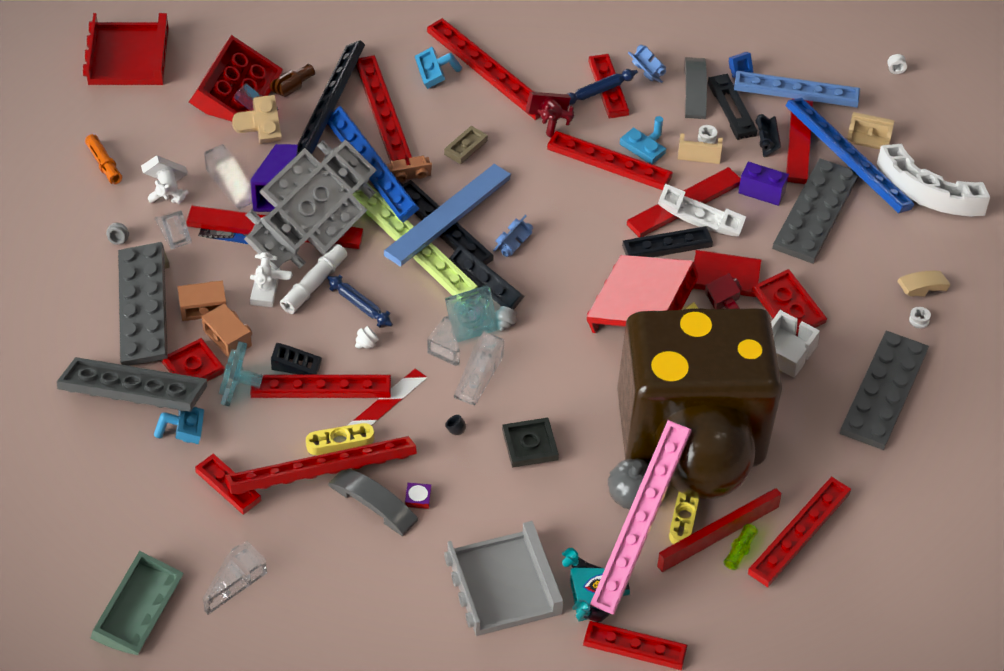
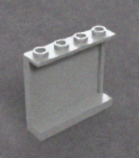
[444,521,563,636]

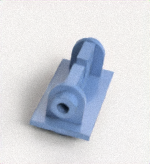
[628,45,666,83]
[493,215,533,257]

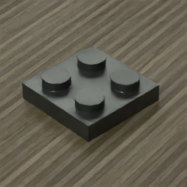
[502,417,559,468]

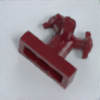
[525,92,574,138]

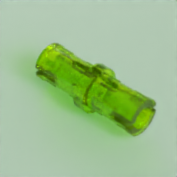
[723,524,758,570]

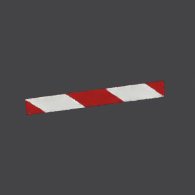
[327,369,428,444]

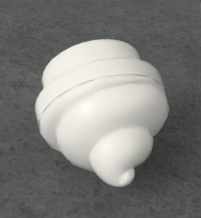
[355,326,379,349]

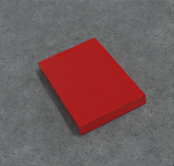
[693,250,762,297]
[752,269,828,337]

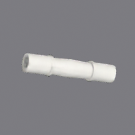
[280,244,347,314]

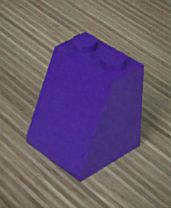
[250,144,298,212]

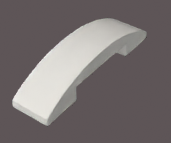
[658,184,746,237]

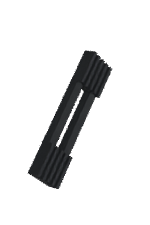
[708,73,758,140]

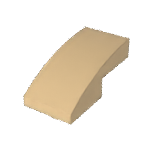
[897,270,951,297]

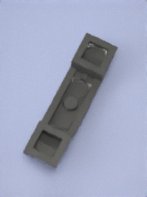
[684,57,707,119]
[328,469,418,536]

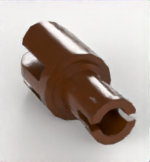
[270,64,315,97]

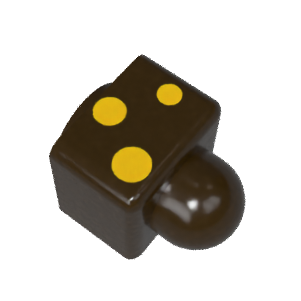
[617,308,782,499]

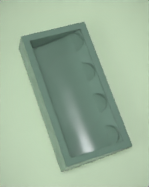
[90,551,184,655]

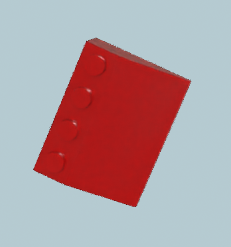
[188,35,283,122]

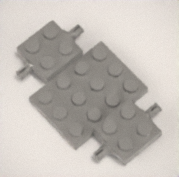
[244,139,376,270]

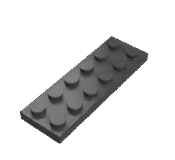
[772,158,859,264]
[118,242,168,366]
[839,330,929,450]
[57,357,207,412]

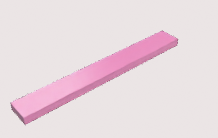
[590,420,692,615]

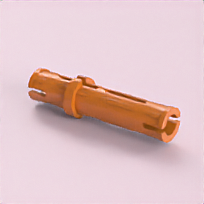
[85,134,122,184]

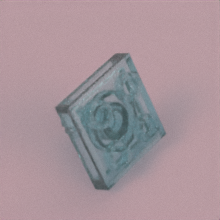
[445,285,499,343]
[218,341,263,406]

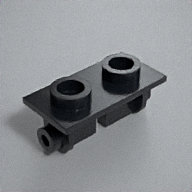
[755,114,781,158]

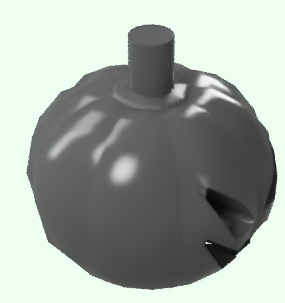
[608,458,649,510]

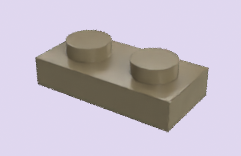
[444,125,488,164]

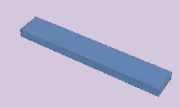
[734,71,860,108]

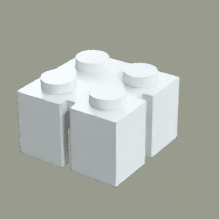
[771,310,820,378]

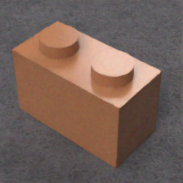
[177,280,226,321]
[202,304,252,359]

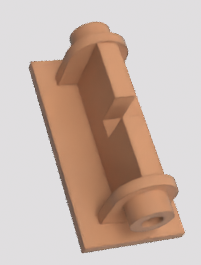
[386,155,432,182]

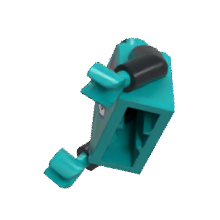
[562,548,630,622]

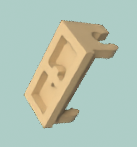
[847,112,895,149]
[678,133,723,164]

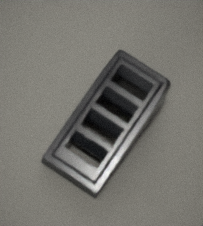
[271,343,322,375]

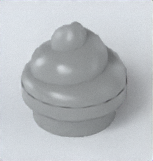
[106,222,129,245]
[495,306,517,331]

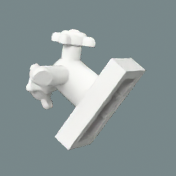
[141,156,189,204]
[250,252,293,307]

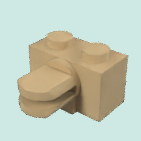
[232,95,282,144]

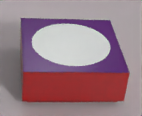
[405,482,431,509]

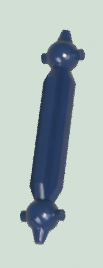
[567,69,638,105]
[327,274,393,328]

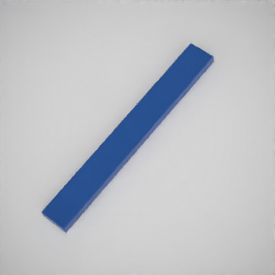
[786,98,915,213]
[327,106,420,223]

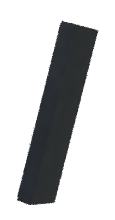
[622,226,713,257]
[449,244,525,310]

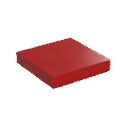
[162,338,225,382]

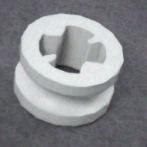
[887,54,907,74]
[698,125,717,144]
[909,307,931,329]

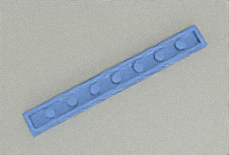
[384,164,511,267]

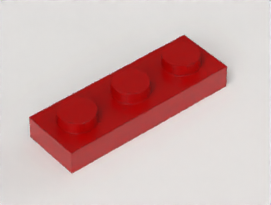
[195,454,262,515]

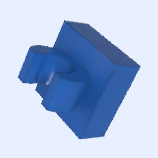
[728,52,754,78]

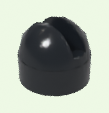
[445,415,466,435]

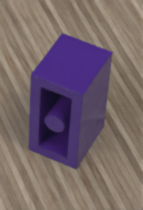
[738,161,789,206]

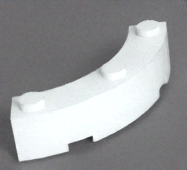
[877,144,990,217]

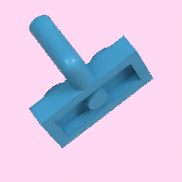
[415,47,462,89]
[620,116,666,165]
[154,407,204,444]

